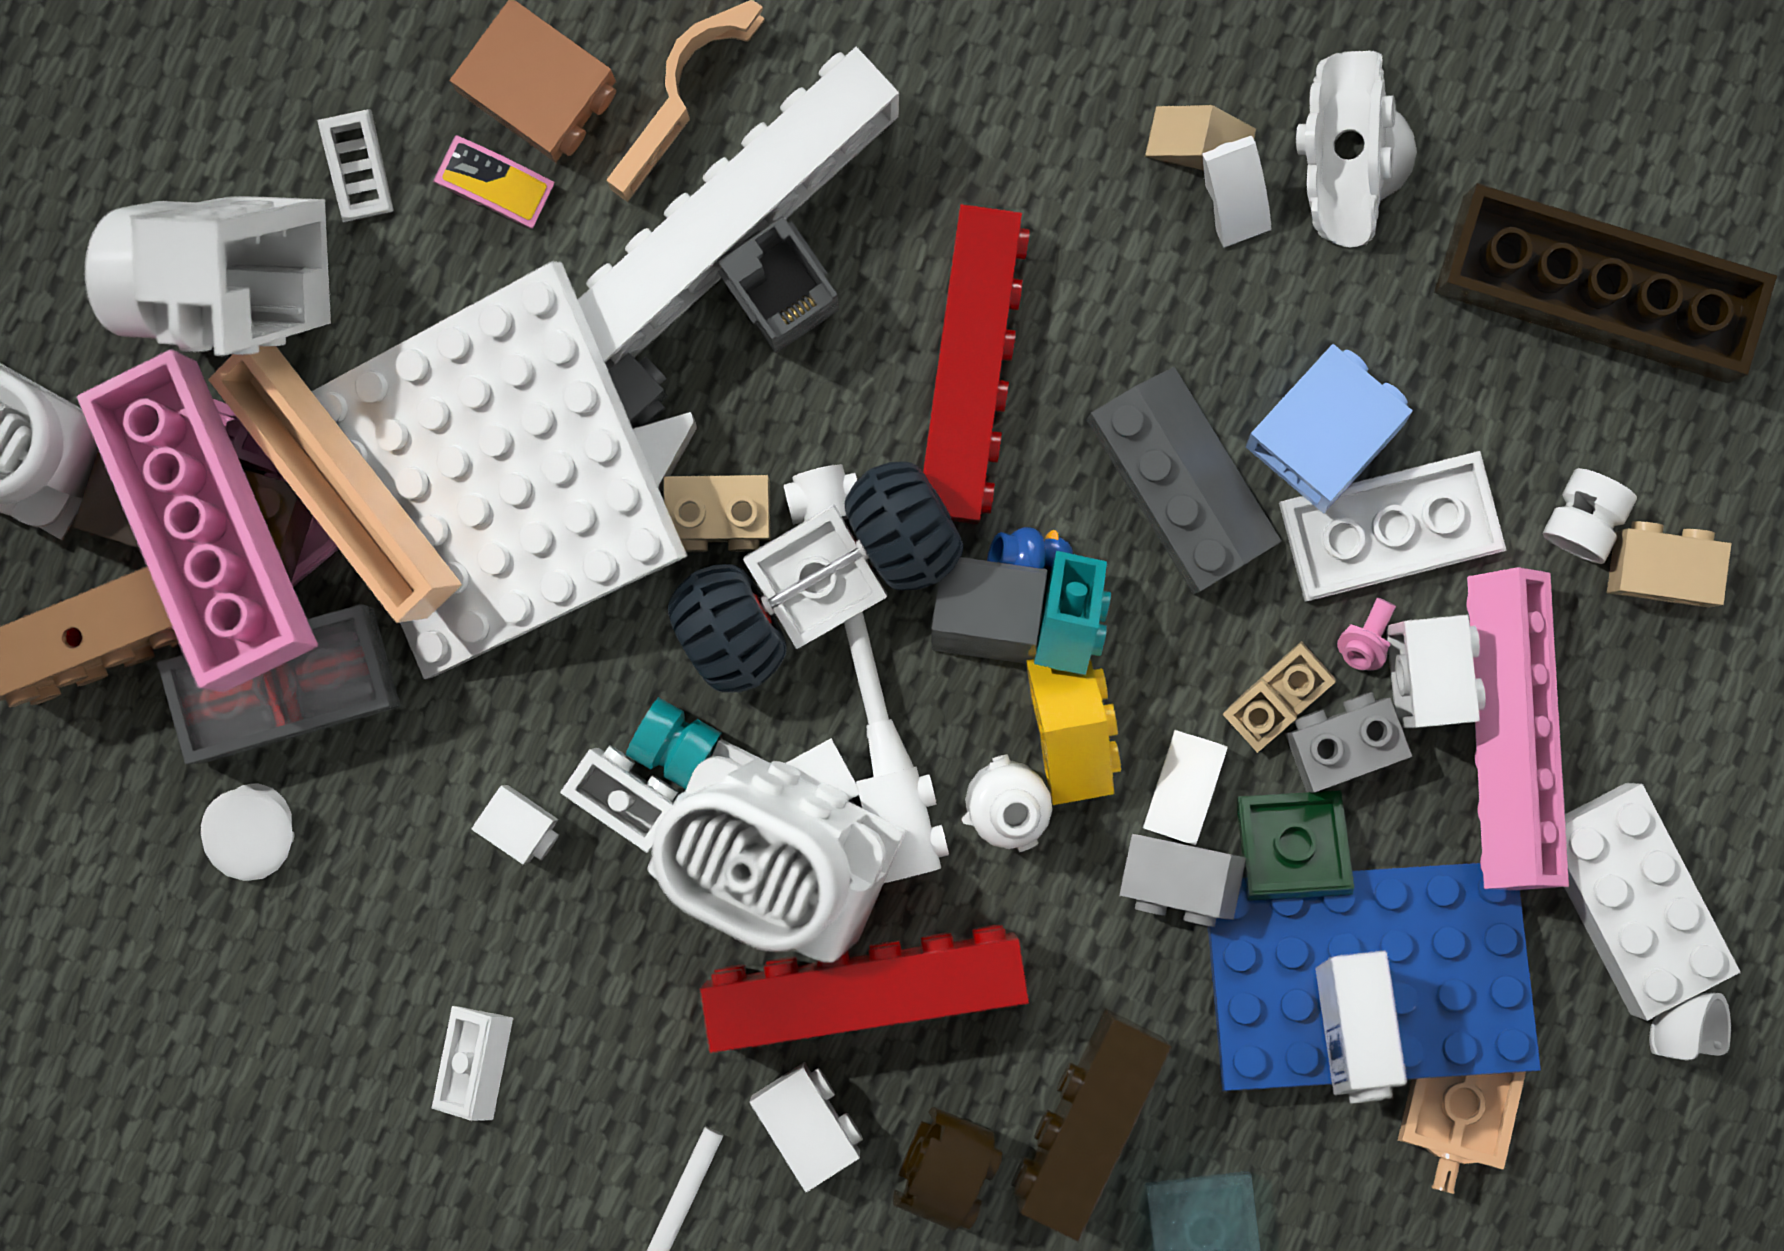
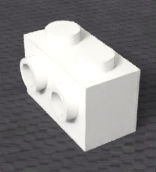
[560,745,678,852]
[750,1062,863,1192]

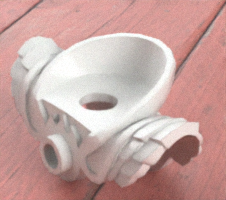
[1296,51,1417,247]

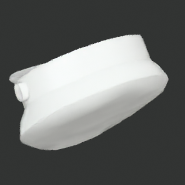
[201,783,294,881]

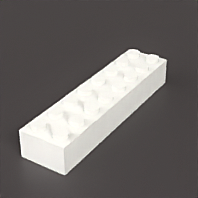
[578,47,899,370]

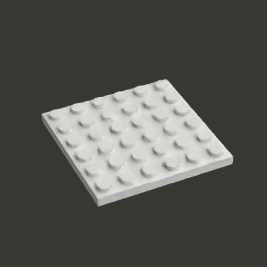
[312,262,687,679]

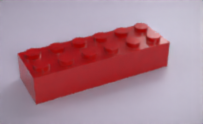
[700,924,1029,1053]

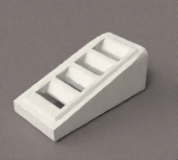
[317,109,394,222]

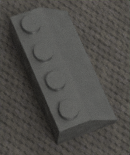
[1087,367,1281,595]

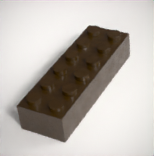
[1434,183,1777,384]

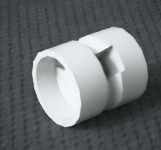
[1542,468,1637,564]

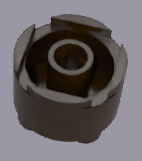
[893,1107,1003,1231]

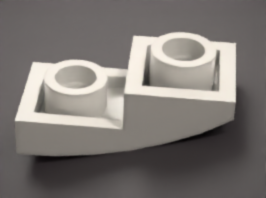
[1202,136,1271,247]

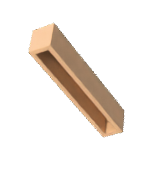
[208,346,462,623]

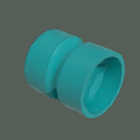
[625,697,722,789]

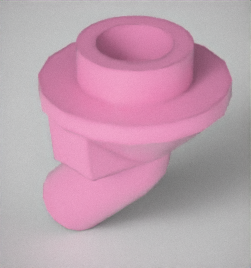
[1337,598,1396,670]

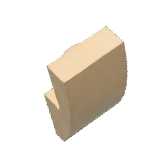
[1223,641,1336,753]

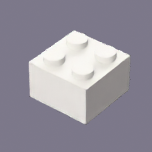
[1386,615,1486,728]

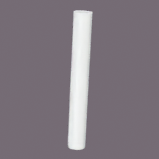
[647,1126,724,1251]

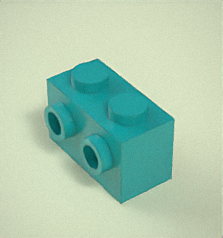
[1034,551,1111,675]

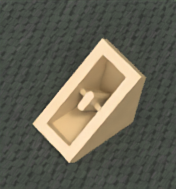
[1145,105,1256,170]

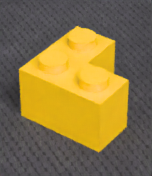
[1026,659,1121,805]

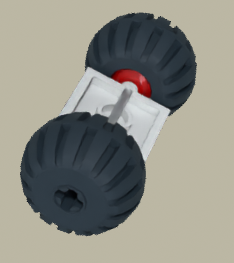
[668,462,963,693]

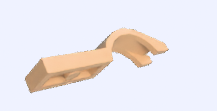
[607,0,765,202]

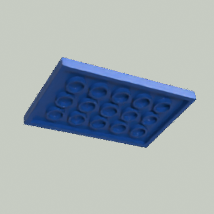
[1208,863,1541,1092]

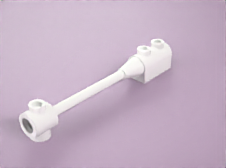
[784,464,949,883]

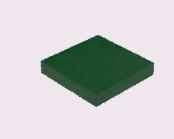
[1237,790,1354,901]

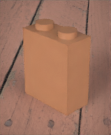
[450,0,616,163]

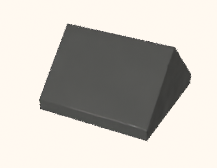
[931,557,1047,664]

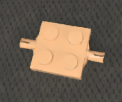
[1398,1072,1526,1194]

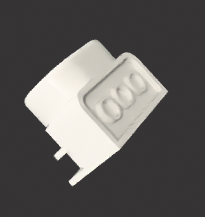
[85,196,331,355]
[0,363,99,540]
[647,739,906,962]

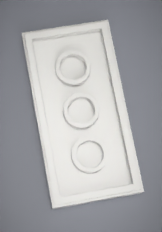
[1279,451,1506,602]

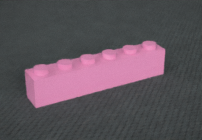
[1467,567,1569,890]

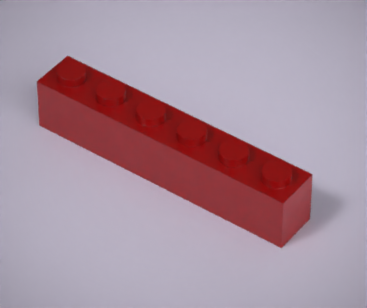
[923,204,1030,524]

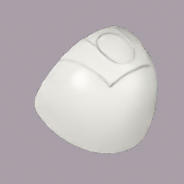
[1649,993,1731,1060]

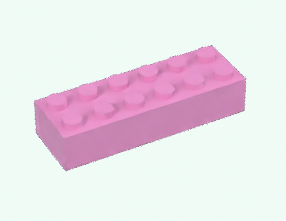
[77,349,318,692]

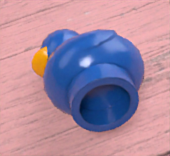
[987,527,1073,572]

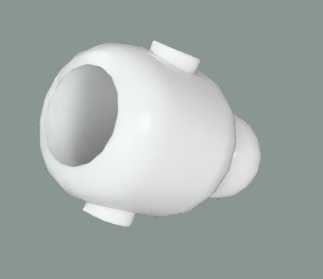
[962,755,1052,852]

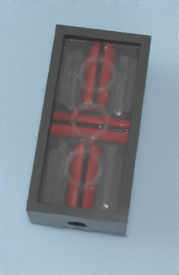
[157,604,401,764]

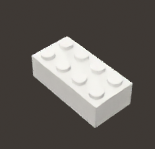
[1565,783,1740,1020]

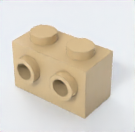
[664,475,771,552]

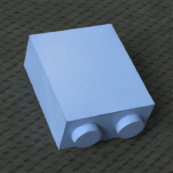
[1246,344,1413,514]

